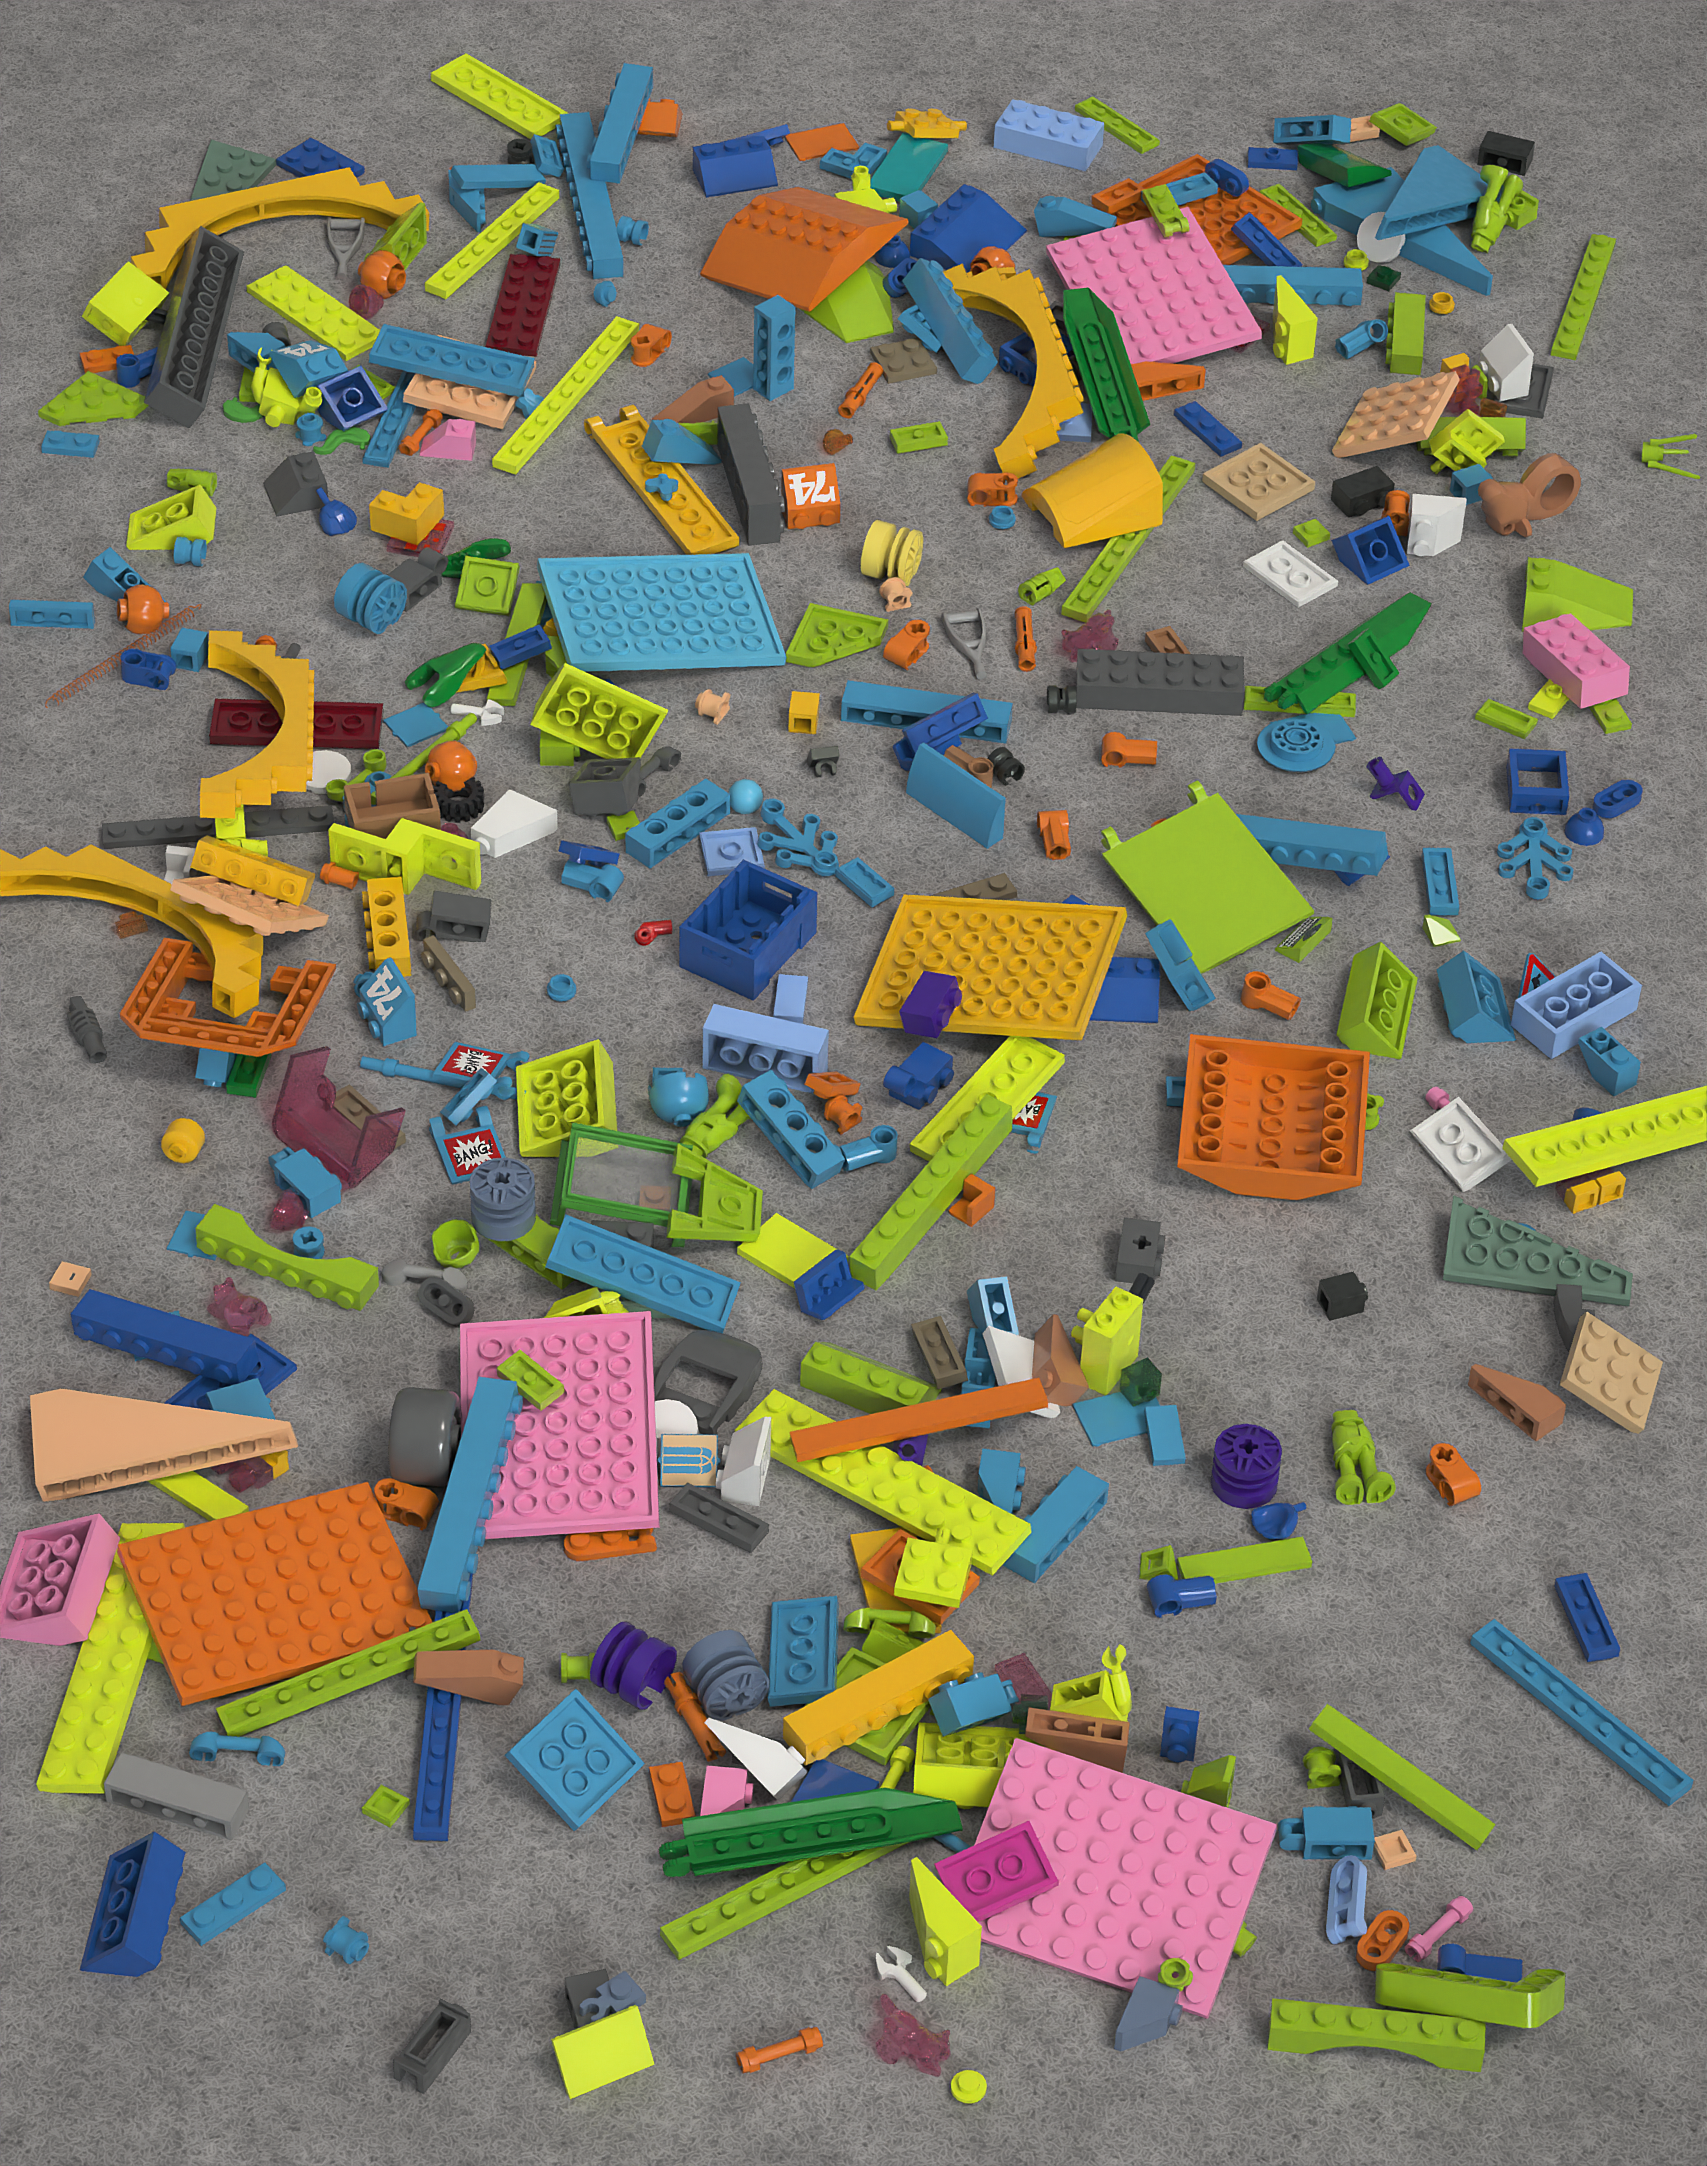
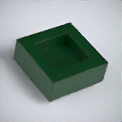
[1367,265,1401,292]

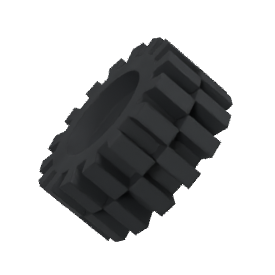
[433,777,484,823]

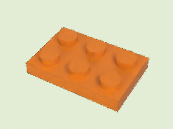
[860,1529,980,1625]

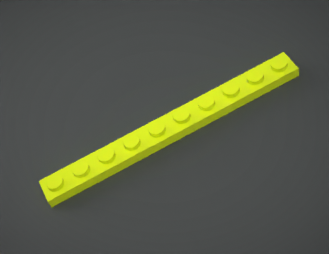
[492,316,639,475]

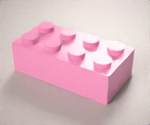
[1522,613,1630,709]

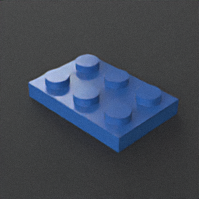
[276,138,365,178]

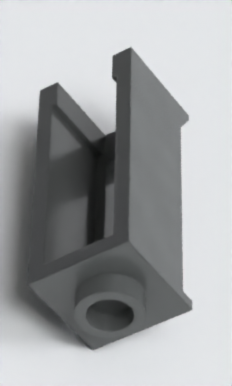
[1333,1731,1385,1819]
[393,1998,471,2094]

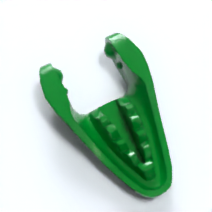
[442,538,511,579]
[405,643,486,707]

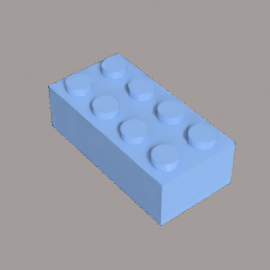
[994,99,1104,171]
[1511,952,1642,1059]
[703,1004,829,1094]

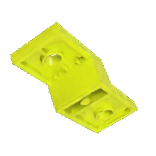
[328,818,481,895]

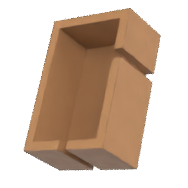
[344,773,441,839]

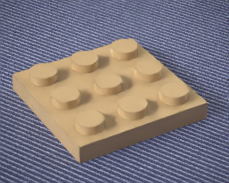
[1202,443,1315,521]
[1560,1312,1663,1434]

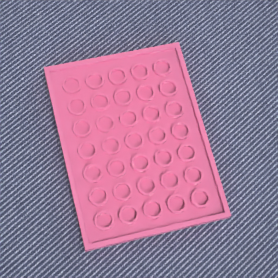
[1046,207,1262,364]
[460,1311,660,1539]
[974,1738,1277,2019]

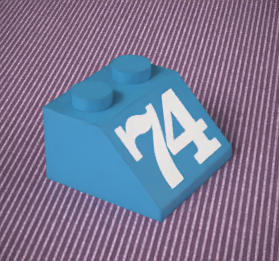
[269,340,348,398]
[357,957,417,1046]

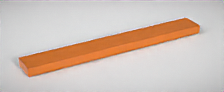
[789,1378,1048,1462]

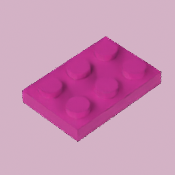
[934,1821,1059,1922]

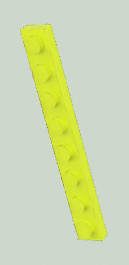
[425,182,559,299]

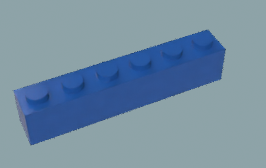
[70,1289,259,1385]

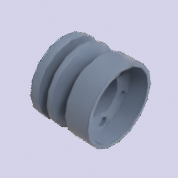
[470,1158,536,1241]
[682,1630,770,1721]

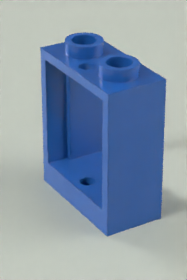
[999,332,1074,387]
[1506,748,1569,815]

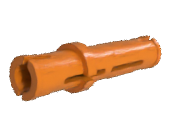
[838,362,884,419]
[1015,606,1037,672]
[664,1672,726,1762]

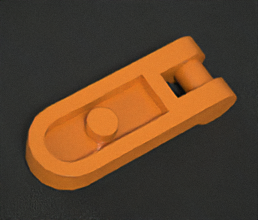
[564,1528,657,1561]

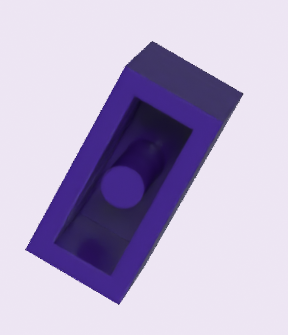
[899,971,962,1039]

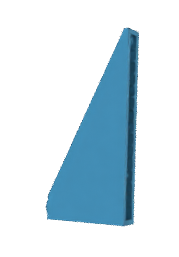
[1375,145,1502,240]
[1311,167,1493,296]

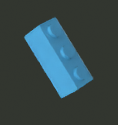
[1436,950,1516,1043]

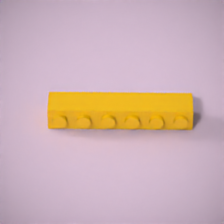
[783,1630,974,1766]

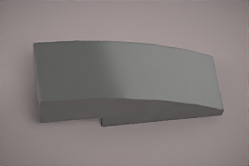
[1553,1284,1595,1352]

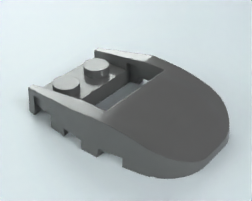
[654,1330,763,1435]

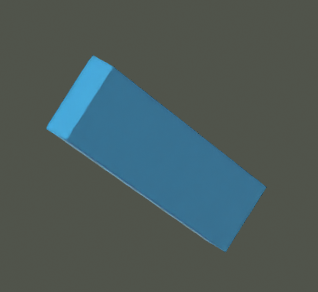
[450,164,546,189]

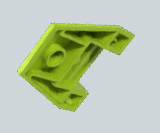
[800,260,894,343]
[1522,557,1633,632]

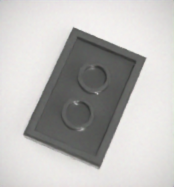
[1491,364,1554,419]

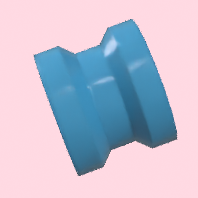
[292,1226,325,1259]

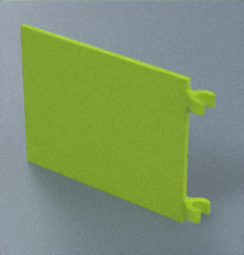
[1101,780,1314,974]

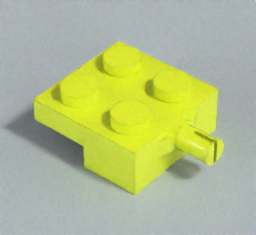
[1429,409,1505,474]
[894,1527,973,1608]

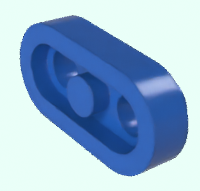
[1205,159,1249,196]
[883,258,917,298]
[1593,780,1643,818]

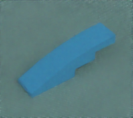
[961,1328,996,1428]

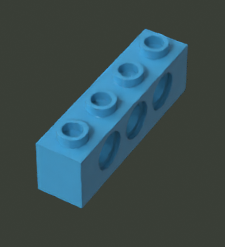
[753,295,796,401]
[625,779,730,868]
[737,1070,845,1189]

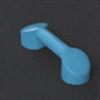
[189,1732,285,1766]

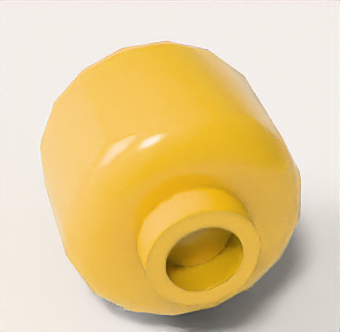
[161,1118,205,1163]

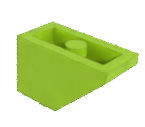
[1181,1755,1237,1808]

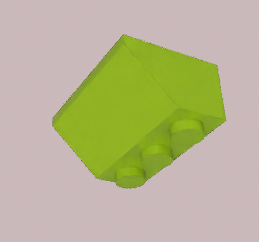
[364,202,427,271]

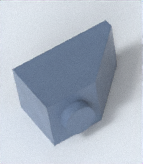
[1114,1976,1183,2051]

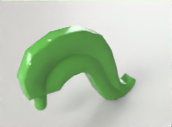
[223,397,263,423]
[313,427,371,455]

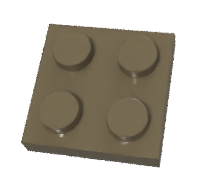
[870,338,937,384]

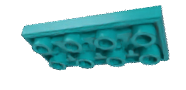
[870,133,948,202]

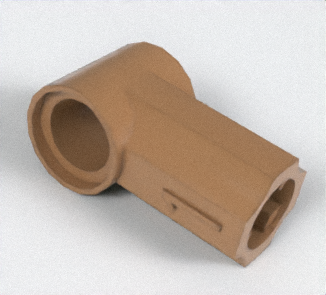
[943,745,993,788]

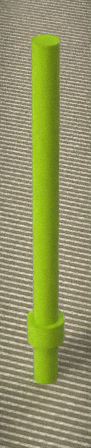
[371,713,477,805]

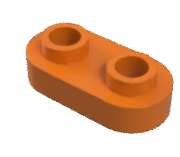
[1356,1910,1409,1971]

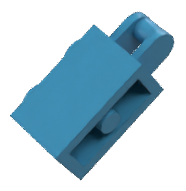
[268,1147,342,1218]
[928,1672,1020,1737]
[1278,1806,1375,1860]

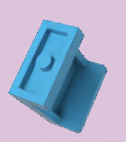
[1145,919,1216,1011]

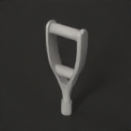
[327,217,365,279]
[941,608,987,679]

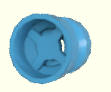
[616,215,649,246]
[174,537,207,566]

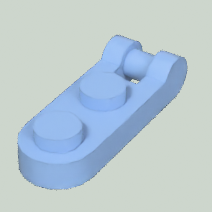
[1326,1855,1367,1945]

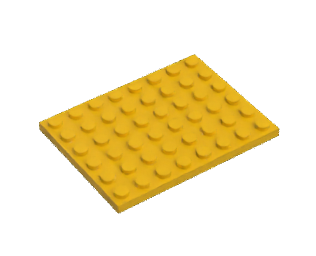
[854,894,1128,1041]

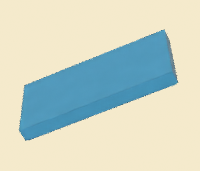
[768,1596,839,1707]

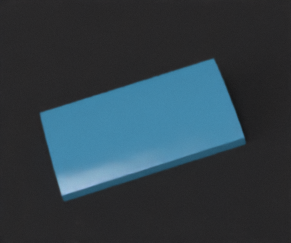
[906,742,1006,849]

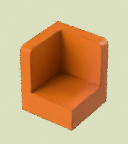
[949,1173,996,1227]

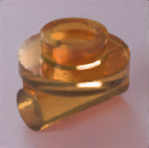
[1479,398,1507,417]
[823,429,853,455]
[115,911,148,939]

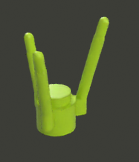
[1641,434,1700,479]

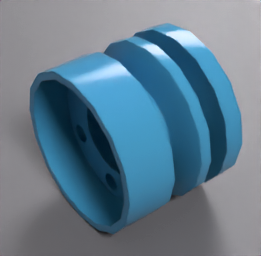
[334,562,407,634]

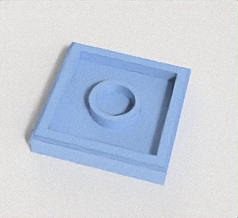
[699,827,765,876]

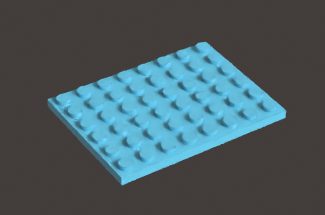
[537,553,786,672]

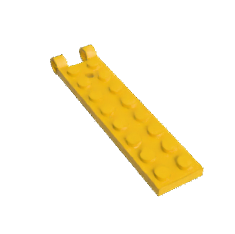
[584,404,739,555]

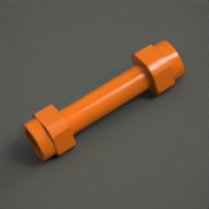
[399,409,443,456]
[736,2027,823,2074]

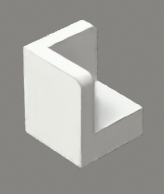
[164,845,197,884]

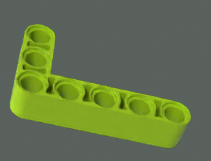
[1375,1963,1566,2028]

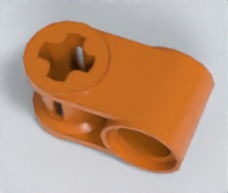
[631,324,672,367]
[967,472,1018,507]
[1381,490,1410,536]
[883,620,930,670]
[1426,1443,1481,1506]
[374,1478,439,1531]

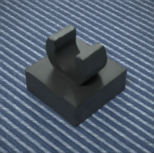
[807,746,840,777]

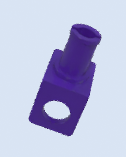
[1366,756,1425,811]
[892,1434,929,1466]

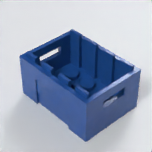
[679,859,818,1001]

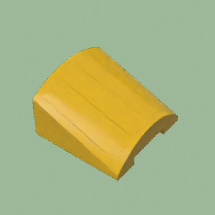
[1022,433,1163,548]

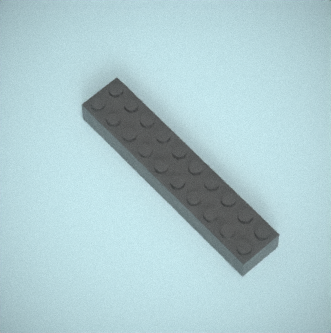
[144,226,244,428]

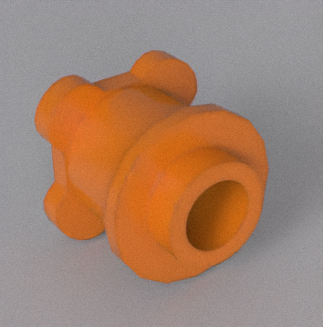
[824,1095,863,1135]

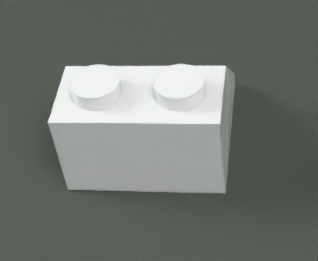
[1477,324,1534,401]
[1407,494,1466,556]
[716,1416,771,1506]

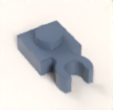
[580,1971,646,2023]

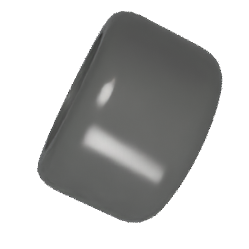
[388,1387,462,1487]

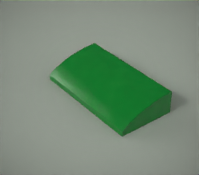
[1298,143,1392,187]

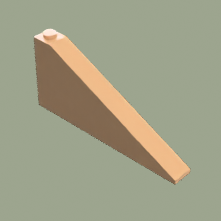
[30,1389,298,1502]

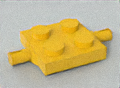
[887,108,967,138]

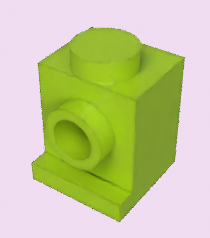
[1505,190,1539,230]

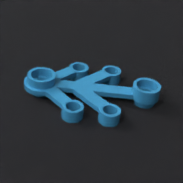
[757,798,839,876]
[1497,817,1574,900]

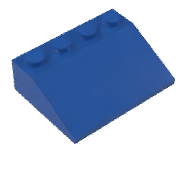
[910,184,1027,272]

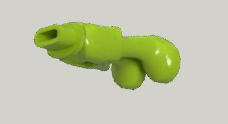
[1471,165,1523,254]
[680,1074,751,1158]
[1331,1410,1396,1505]

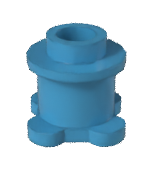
[295,413,326,446]
[323,1916,369,1964]

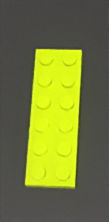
[431,53,568,140]
[246,265,380,361]
[910,1036,1065,1161]

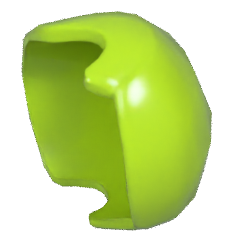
[431,1219,479,1269]

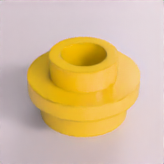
[1429,292,1455,314]

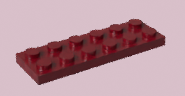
[485,254,561,357]
[209,698,384,749]

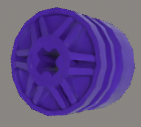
[1210,1424,1282,1509]
[590,1621,677,1710]

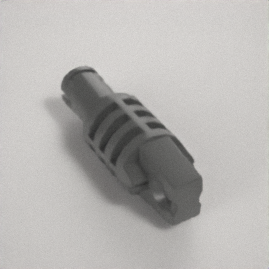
[67,996,107,1064]

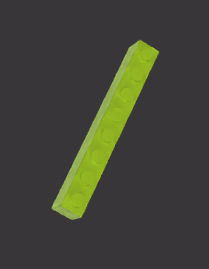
[849,1094,1012,1291]

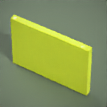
[551,2005,654,2099]

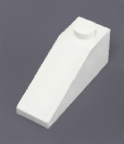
[704,1718,807,1800]

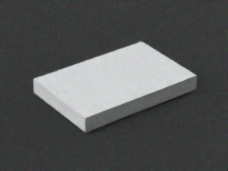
[1243,540,1338,608]
[1410,1097,1512,1192]
[983,1326,1060,1418]

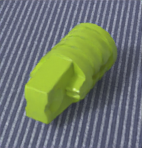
[167,469,217,496]
[1018,567,1066,606]

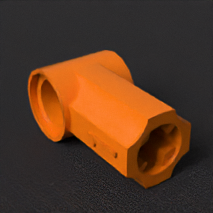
[1101,732,1157,768]
[1037,810,1071,860]
[1240,971,1301,1020]

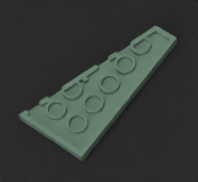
[190,140,277,201]
[1443,1196,1633,1306]

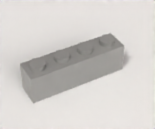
[104,1752,249,1841]

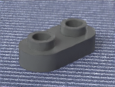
[419,1277,475,1326]

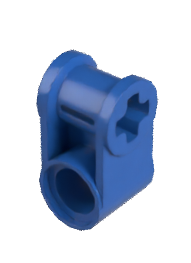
[121,649,177,690]

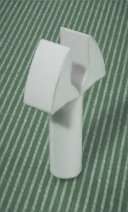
[451,699,504,726]
[876,1946,927,2002]

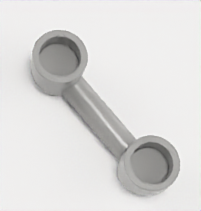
[382,1259,468,1293]

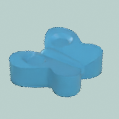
[515,388,545,419]
[645,473,678,501]

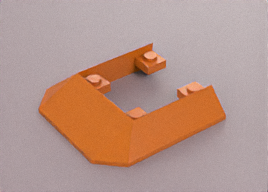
[120,938,336,1057]

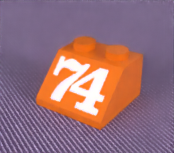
[781,463,841,529]

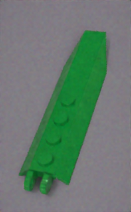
[1063,287,1150,442]
[1264,592,1432,714]
[658,1788,963,1878]

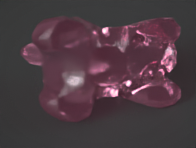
[1061,609,1119,663]
[207,1277,272,1337]
[876,1994,951,2077]

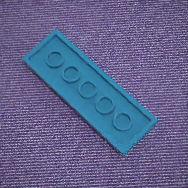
[369,324,535,397]
[545,1215,741,1333]

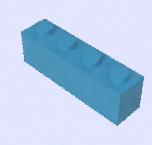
[1003,1466,1109,1583]

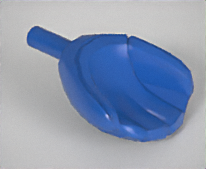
[316,487,357,536]
[1251,1502,1306,1539]

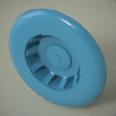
[1257,719,1336,772]

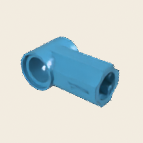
[1335,319,1388,359]
[562,860,624,902]
[838,1125,898,1171]

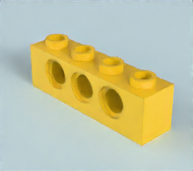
[190,835,316,906]
[362,877,411,977]

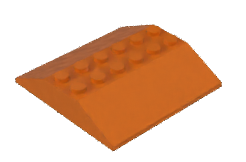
[700,187,909,312]
[1177,1034,1370,1200]

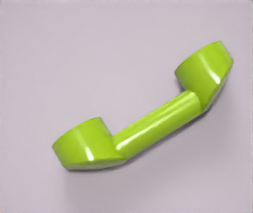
[326,749,387,802]
[843,1608,936,1639]

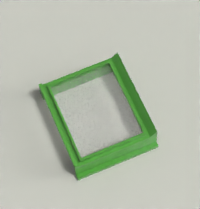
[550,1123,693,1247]

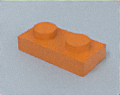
[1091,178,1145,214]
[80,345,134,373]
[804,1071,861,1099]
[649,1762,696,1827]

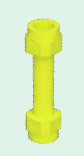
[880,1746,915,1789]

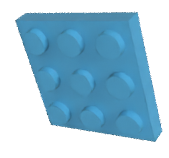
[504,1689,645,1831]

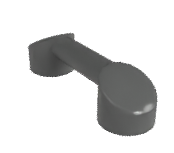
[638,746,681,797]

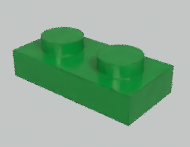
[1348,628,1399,689]
[226,1053,272,1098]

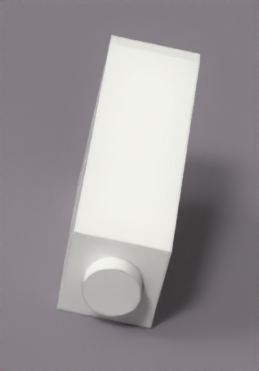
[471,789,558,858]

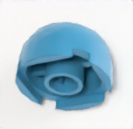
[648,1072,709,1127]

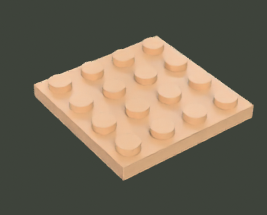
[403,335,536,429]
[1332,371,1460,458]
[170,875,329,936]

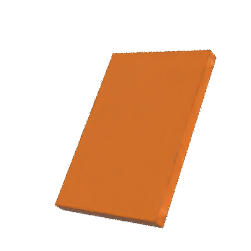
[784,123,859,161]

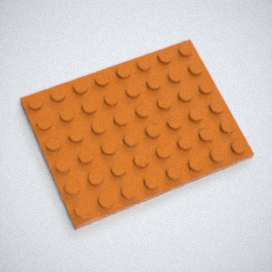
[117,1482,433,1706]

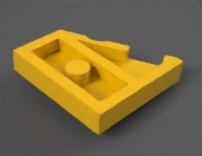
[456,644,507,693]

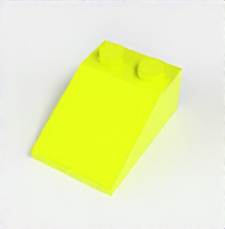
[1273,275,1318,365]
[126,484,217,550]
[909,1857,982,1986]

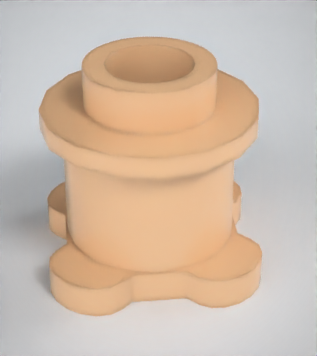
[879,577,913,612]
[695,689,730,725]

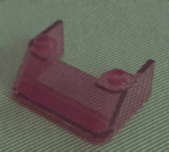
[272,1046,406,1190]

